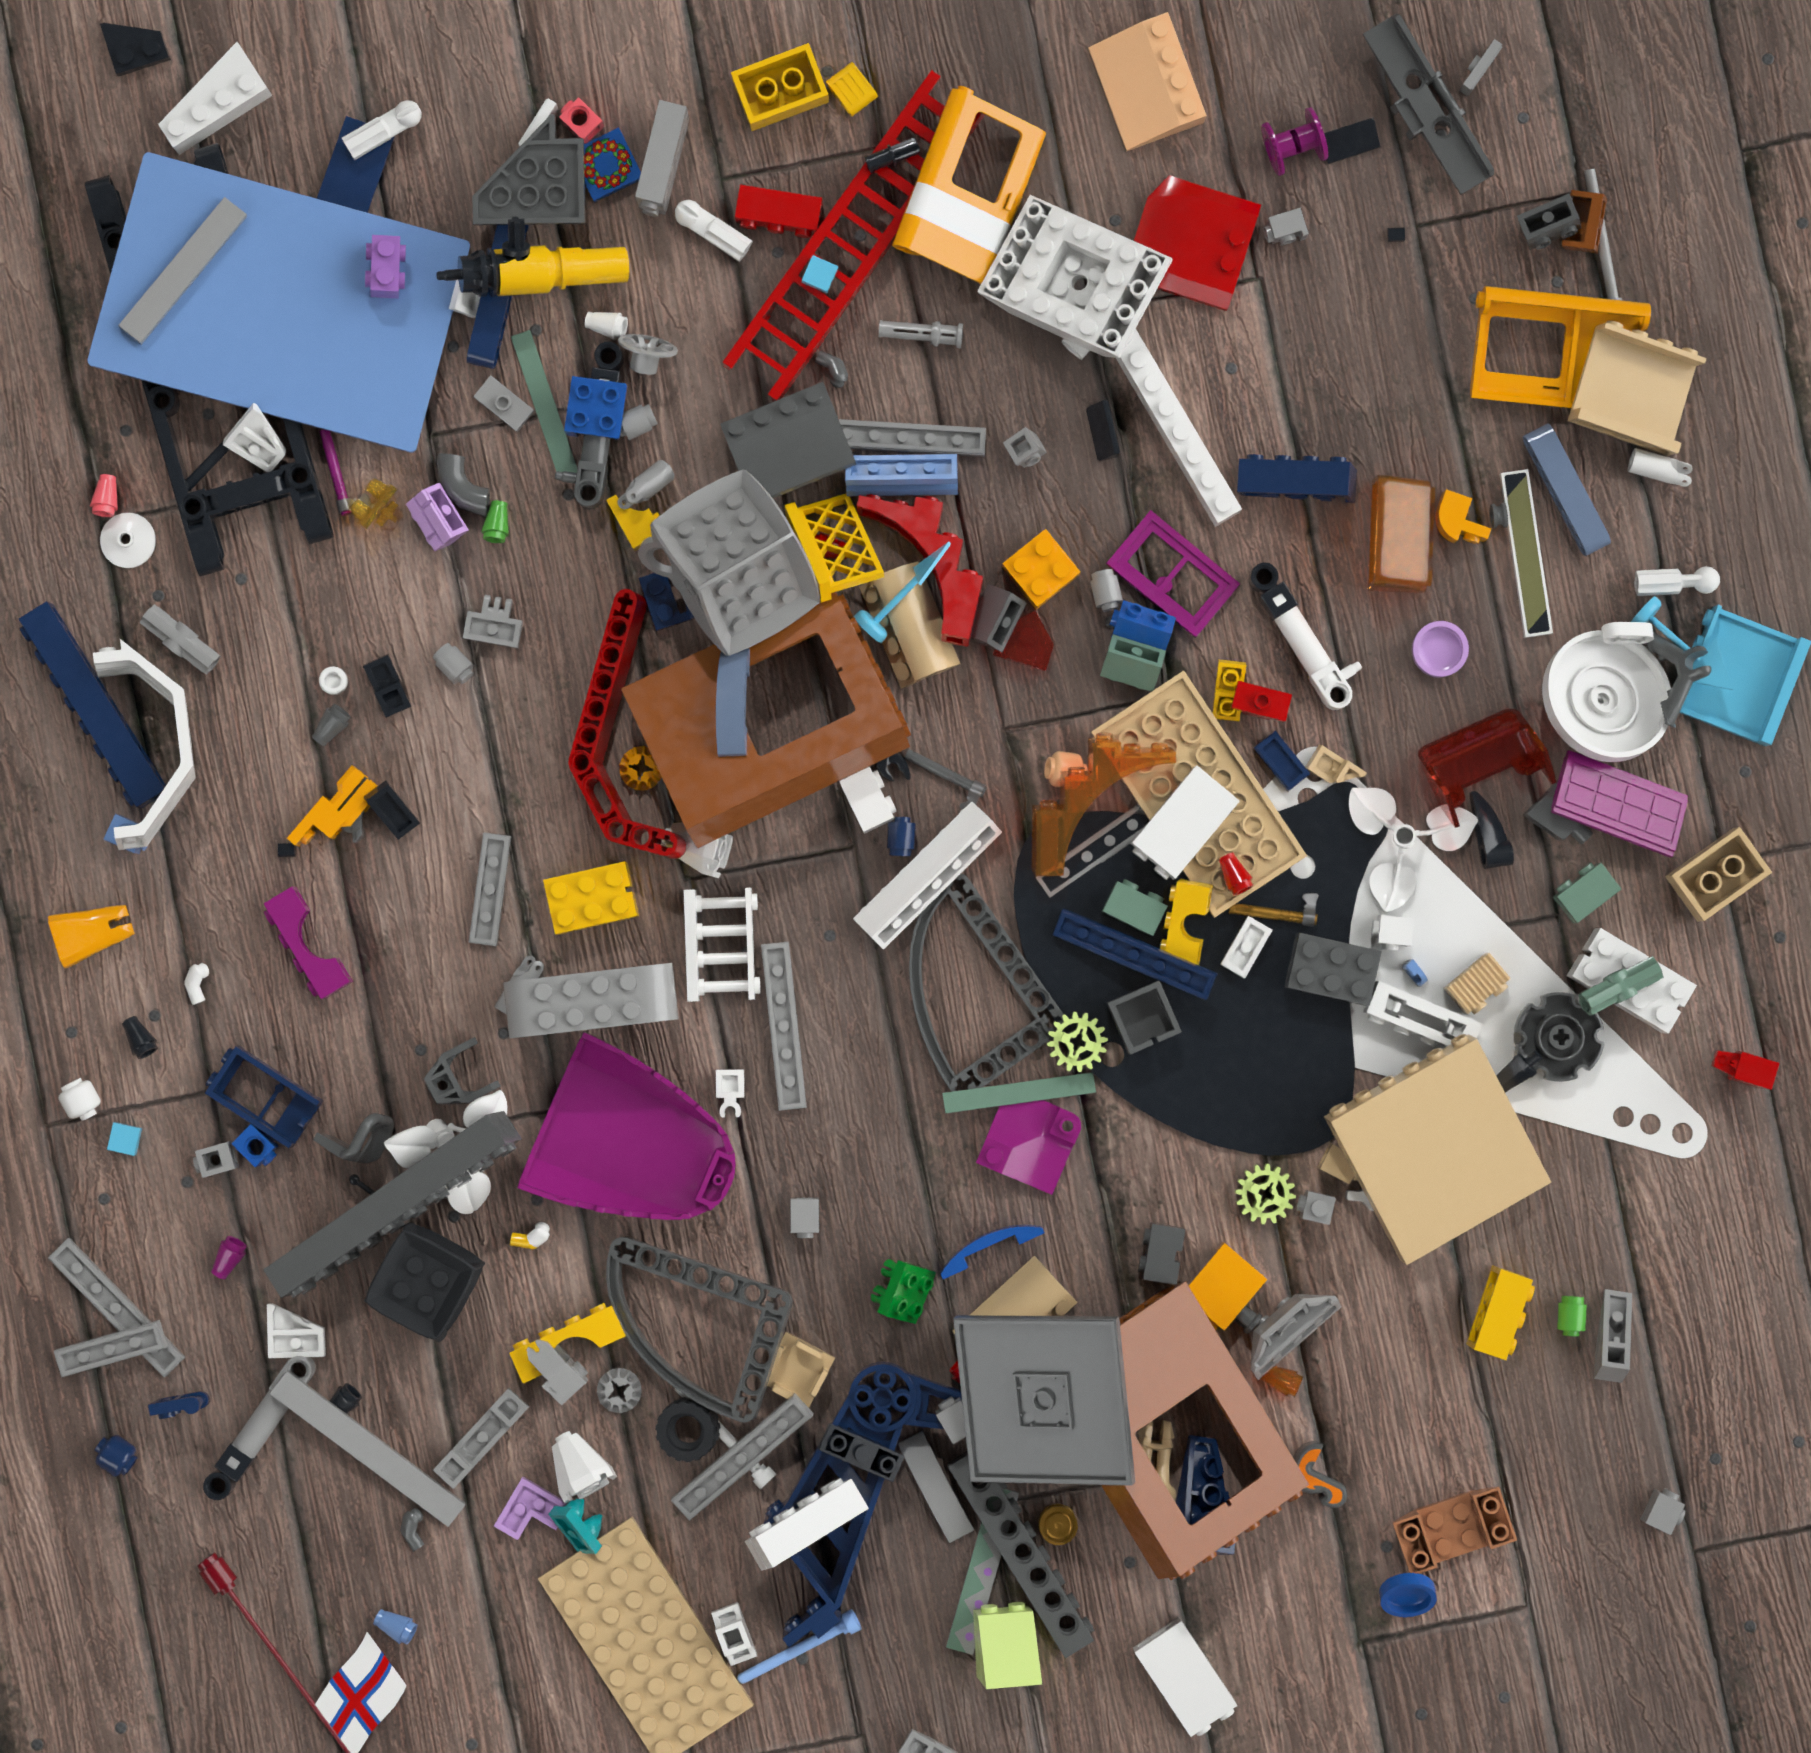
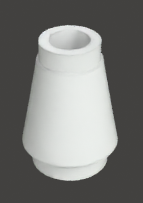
[585,312,628,340]

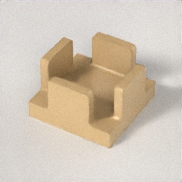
[760,1331,835,1408]

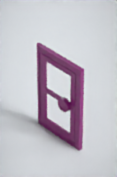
[1106,510,1240,638]

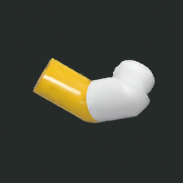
[510,1222,550,1249]

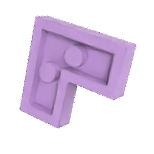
[494,1477,566,1540]

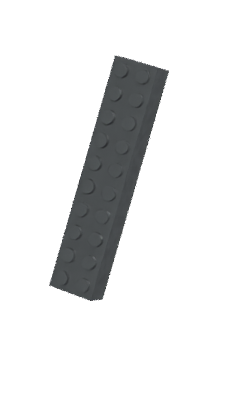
[263,1111,522,1298]

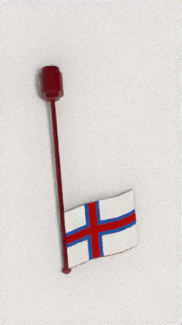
[197,1552,407,1753]

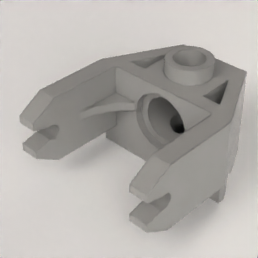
[527,1339,589,1405]

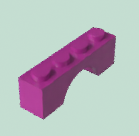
[264,886,354,999]

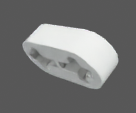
[1601,622,1654,644]

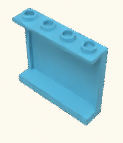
[1679,605,1811,746]

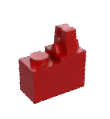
[1711,1050,1780,1090]

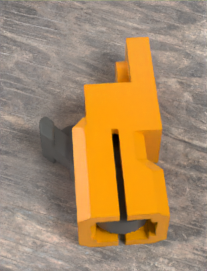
[287,765,378,846]

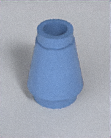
[373,1609,417,1645]

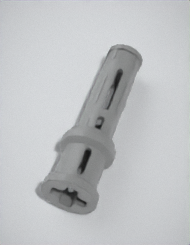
[878,320,963,349]

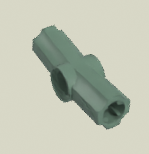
[1578,956,1664,1016]

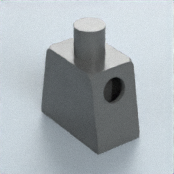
[1523,780,1593,845]

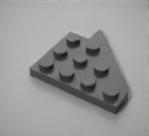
[472,115,585,226]

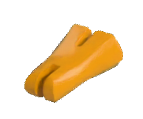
[48,905,135,969]

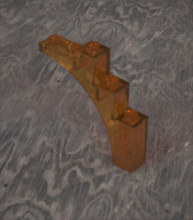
[1032,733,1176,876]

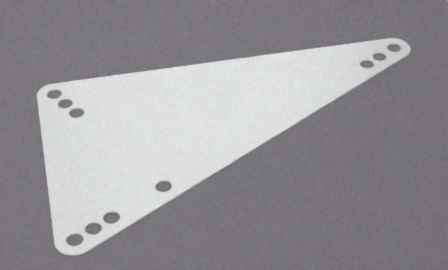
[1263,747,1707,1158]

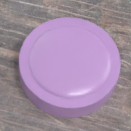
[1411,621,1469,678]

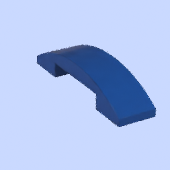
[940,1225,1045,1279]

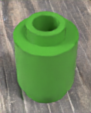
[1557,1296,1587,1336]

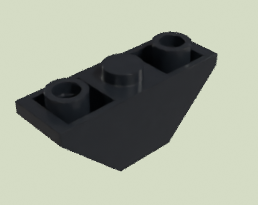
[818,1423,905,1482]

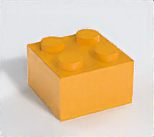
[1002,529,1081,610]

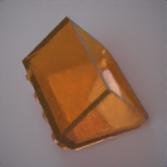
[1368,475,1435,593]

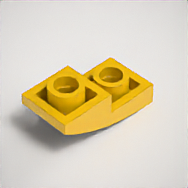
[1212,659,1246,721]

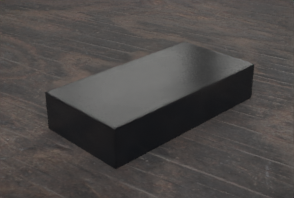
[364,780,420,840]

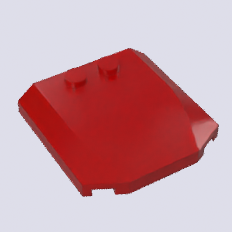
[1134,175,1261,311]

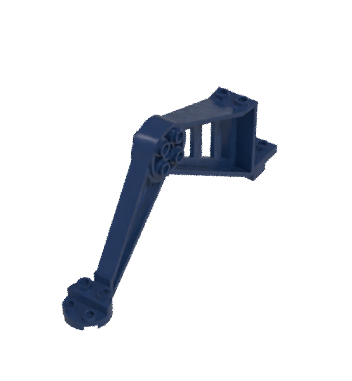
[764,1362,962,1647]

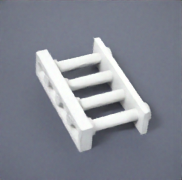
[684,888,760,1002]

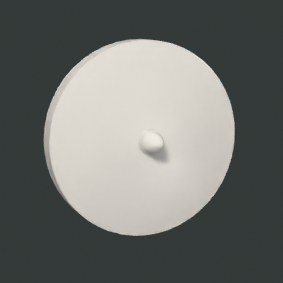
[1542,630,1671,762]

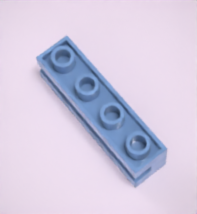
[845,454,958,496]

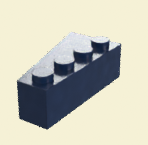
[1237,454,1357,503]

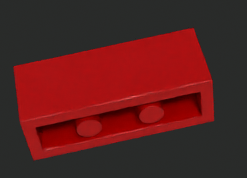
[735,184,823,238]

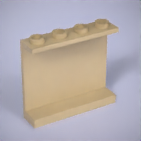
[1568,321,1706,456]

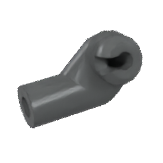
[815,350,848,388]
[400,1508,424,1552]

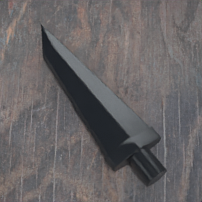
[1496,1051,1542,1092]

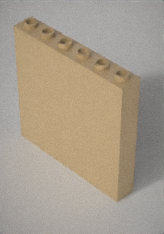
[1324,1034,1551,1265]

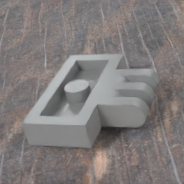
[463,595,523,649]

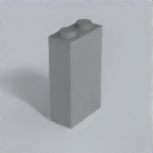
[635,100,690,217]

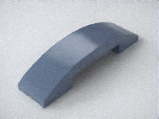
[716,648,750,757]

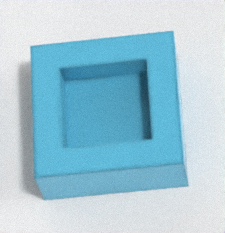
[802,255,838,293]
[107,1122,142,1156]

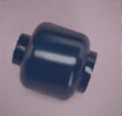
[94,1435,138,1477]

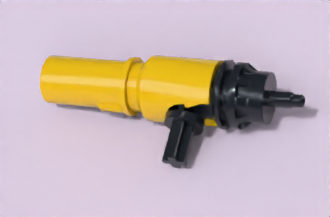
[436,216,629,297]

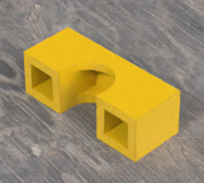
[1160,879,1213,965]

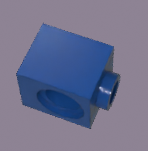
[231,1124,279,1167]

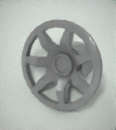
[618,334,678,375]

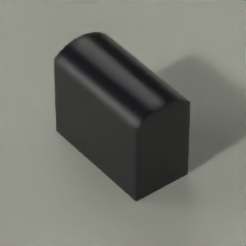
[1387,227,1405,242]
[278,843,296,857]

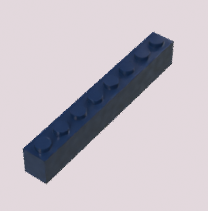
[19,601,166,808]

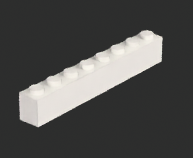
[1116,328,1242,527]

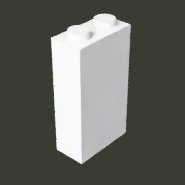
[1130,765,1240,880]
[1133,1617,1237,1737]

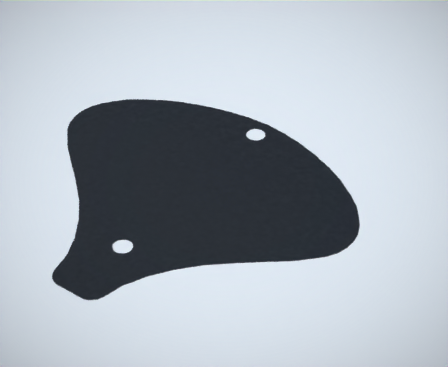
[1013,781,1388,1156]

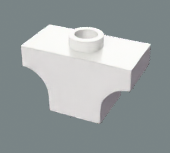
[711,1602,757,1666]

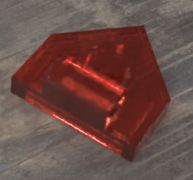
[993,610,1054,672]

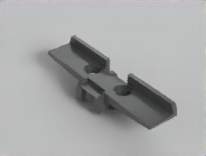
[1363,13,1494,195]

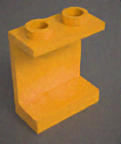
[1188,1242,1267,1331]

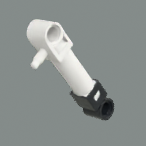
[1248,562,1362,710]

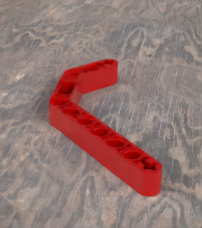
[568,589,686,859]

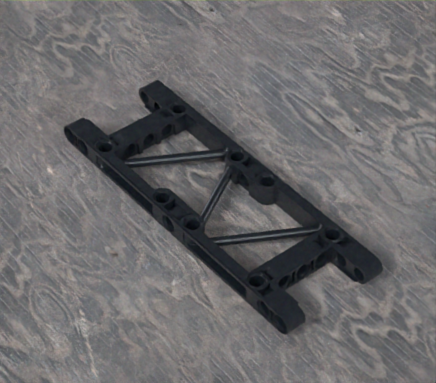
[85,143,334,577]

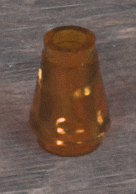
[1260,1366,1303,1397]

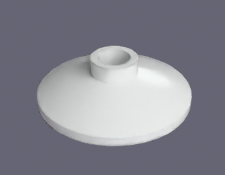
[100,513,156,568]

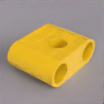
[825,62,878,117]

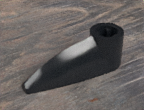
[1469,791,1514,869]

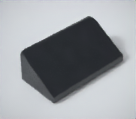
[1324,118,1381,164]
[1086,399,1120,461]

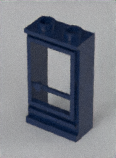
[205,1046,324,1148]

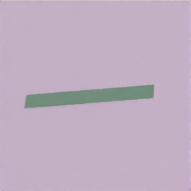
[511,330,577,473]
[942,1072,1096,1113]

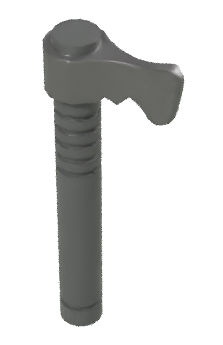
[904,749,987,810]

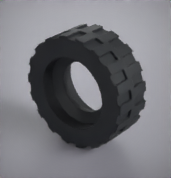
[655,1397,721,1462]

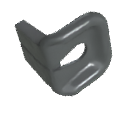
[313,1113,394,1164]

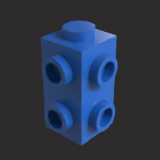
[1109,600,1176,651]

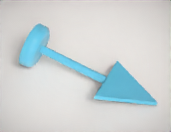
[854,542,951,643]
[1631,596,1733,690]

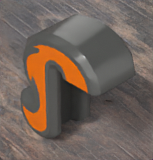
[1293,1440,1347,1508]

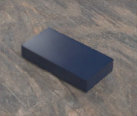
[1253,731,1310,792]

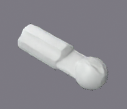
[342,100,422,160]
[675,200,753,262]
[1634,566,1720,596]

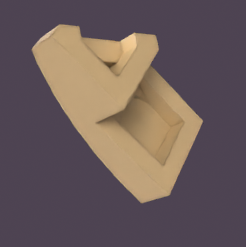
[1305,745,1367,783]

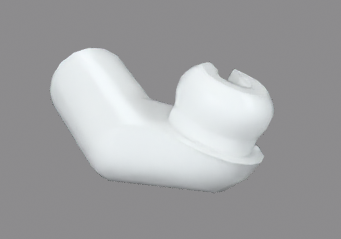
[184,963,209,1005]

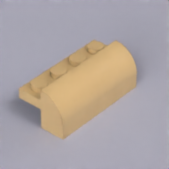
[859,561,960,689]
[952,1256,1078,1334]

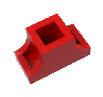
[1231,681,1292,722]

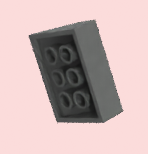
[720,382,856,498]

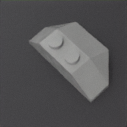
[1250,1294,1342,1380]

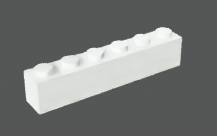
[853,802,1002,950]

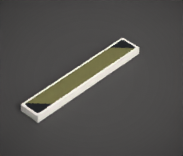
[1499,469,1553,638]

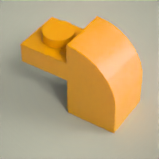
[1435,489,1491,544]

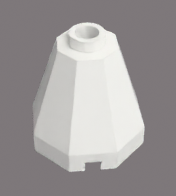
[662,822,733,878]
[552,1431,617,1504]

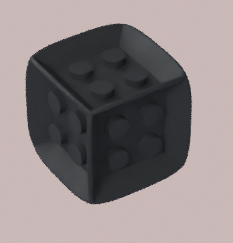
[364,1222,485,1342]

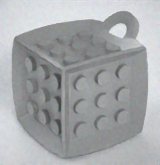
[638,469,820,656]

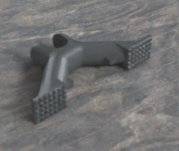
[1646,631,1711,728]

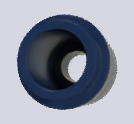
[887,817,916,857]

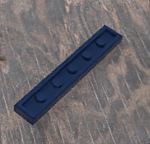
[1053,909,1218,1000]

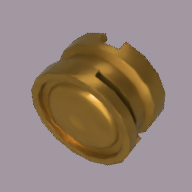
[1038,1503,1078,1545]

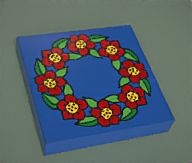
[584,127,641,203]

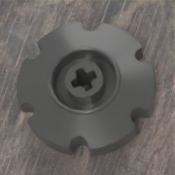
[1514,992,1604,1082]

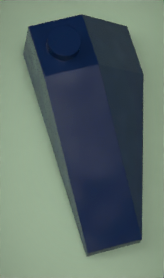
[1176,1435,1235,1555]

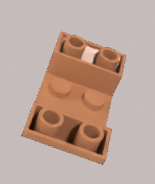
[1392,1486,1517,1574]

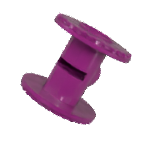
[1261,107,1328,176]

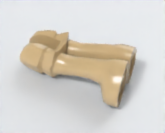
[1137,1420,1176,1500]

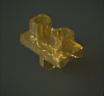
[349,478,399,529]

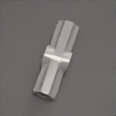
[140,604,221,675]

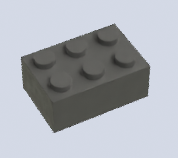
[1284,933,1382,1006]

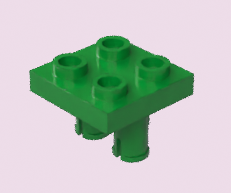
[871,1259,936,1324]

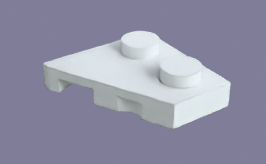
[223,403,286,472]
[267,1303,326,1358]

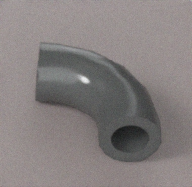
[437,454,490,515]

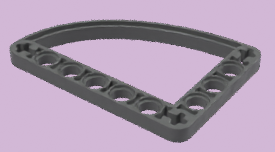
[909,873,1064,1092]
[606,1237,793,1423]

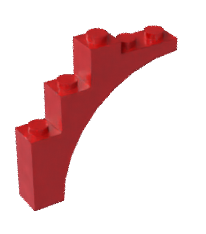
[857,494,983,647]

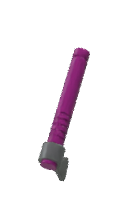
[319,430,372,516]

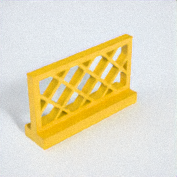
[784,493,884,602]

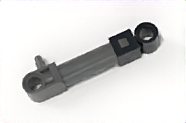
[555,341,624,510]

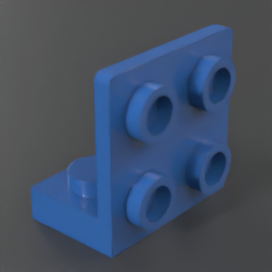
[564,376,627,439]

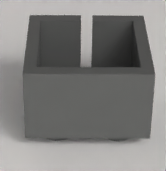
[1106,981,1182,1055]

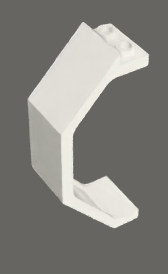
[93,639,196,850]

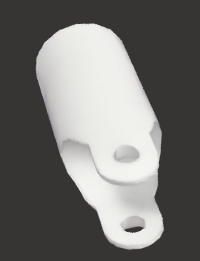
[1628,448,1693,486]

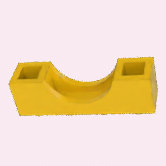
[509,1303,625,1383]

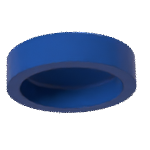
[1379,1573,1437,1617]

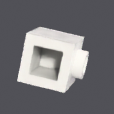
[1371,915,1415,951]

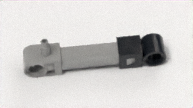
[203,1356,316,1500]

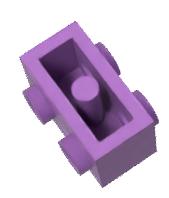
[365,235,406,299]

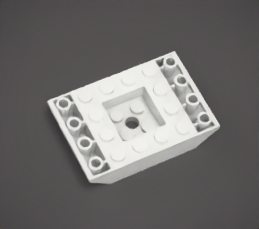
[977,195,1173,358]

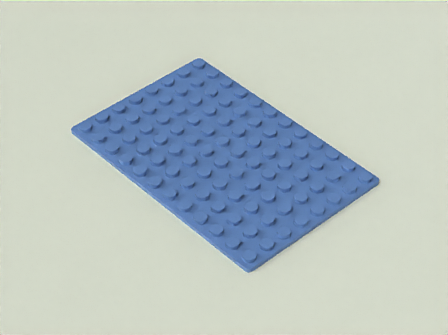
[87,152,470,453]

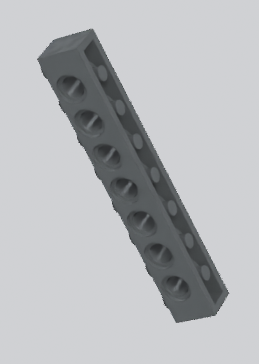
[947,1451,1095,1659]

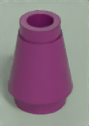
[211,1236,247,1279]

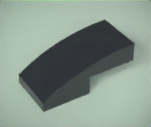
[363,653,411,718]

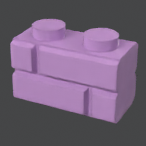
[406,483,469,551]

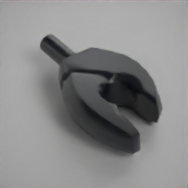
[874,752,911,782]

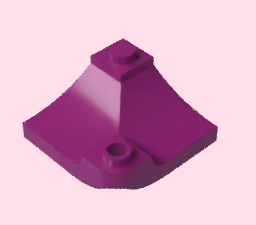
[975,1100,1081,1195]

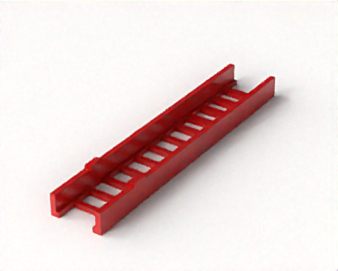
[722,70,985,402]

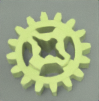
[1047,1012,1108,1072]
[1234,1163,1296,1225]

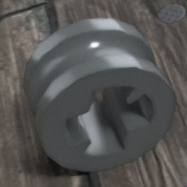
[1490,502,1508,529]

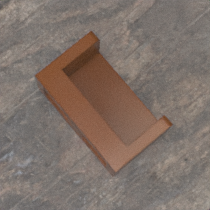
[1561,190,1607,253]

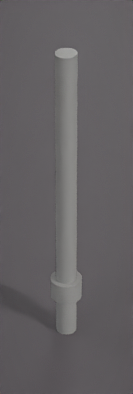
[1584,169,1622,300]

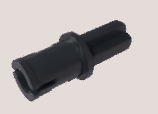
[864,138,920,173]

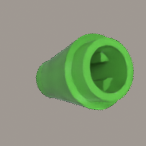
[481,500,509,543]

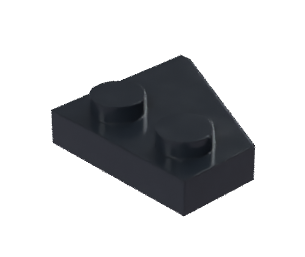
[100,23,171,77]

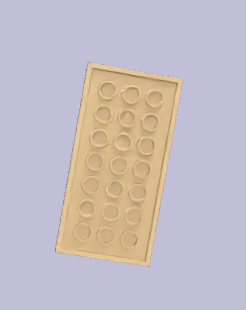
[1090,671,1307,918]
[538,1516,754,1753]

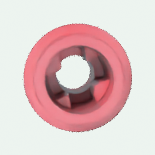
[90,474,118,517]

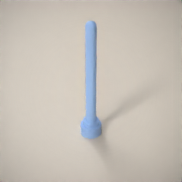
[737,1609,862,1684]

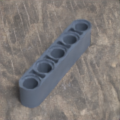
[1522,423,1611,556]

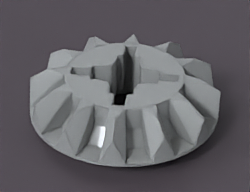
[597,1368,642,1413]

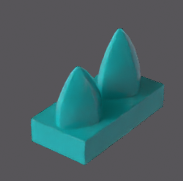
[548,1499,602,1554]

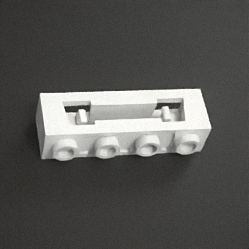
[1363,981,1482,1047]

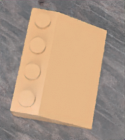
[1088,12,1207,152]

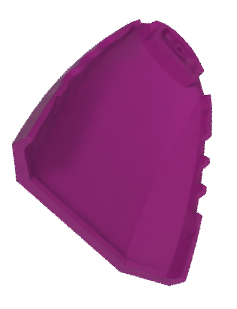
[517,1031,736,1220]

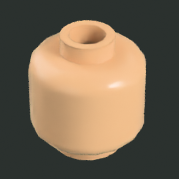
[1044,751,1087,789]

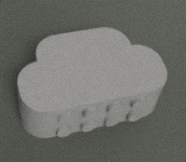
[503,963,679,1039]

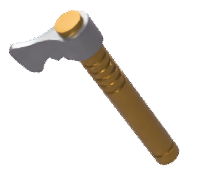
[1229,893,1319,927]

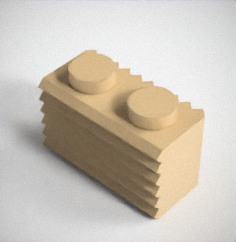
[1443,953,1511,1014]

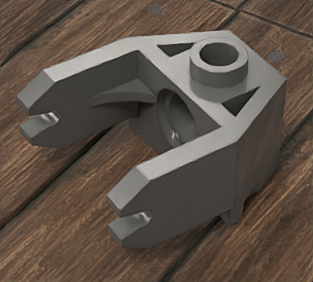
[423,1037,501,1105]

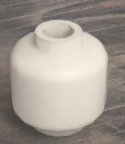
[59,1078,101,1121]

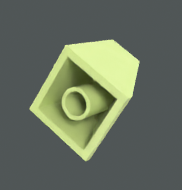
[973,1602,1042,1689]

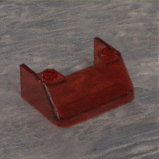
[1418,709,1557,828]

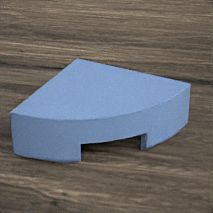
[1402,959,1428,987]

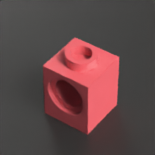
[559,97,604,144]

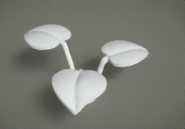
[1349,788,1478,912]
[384,1090,507,1214]

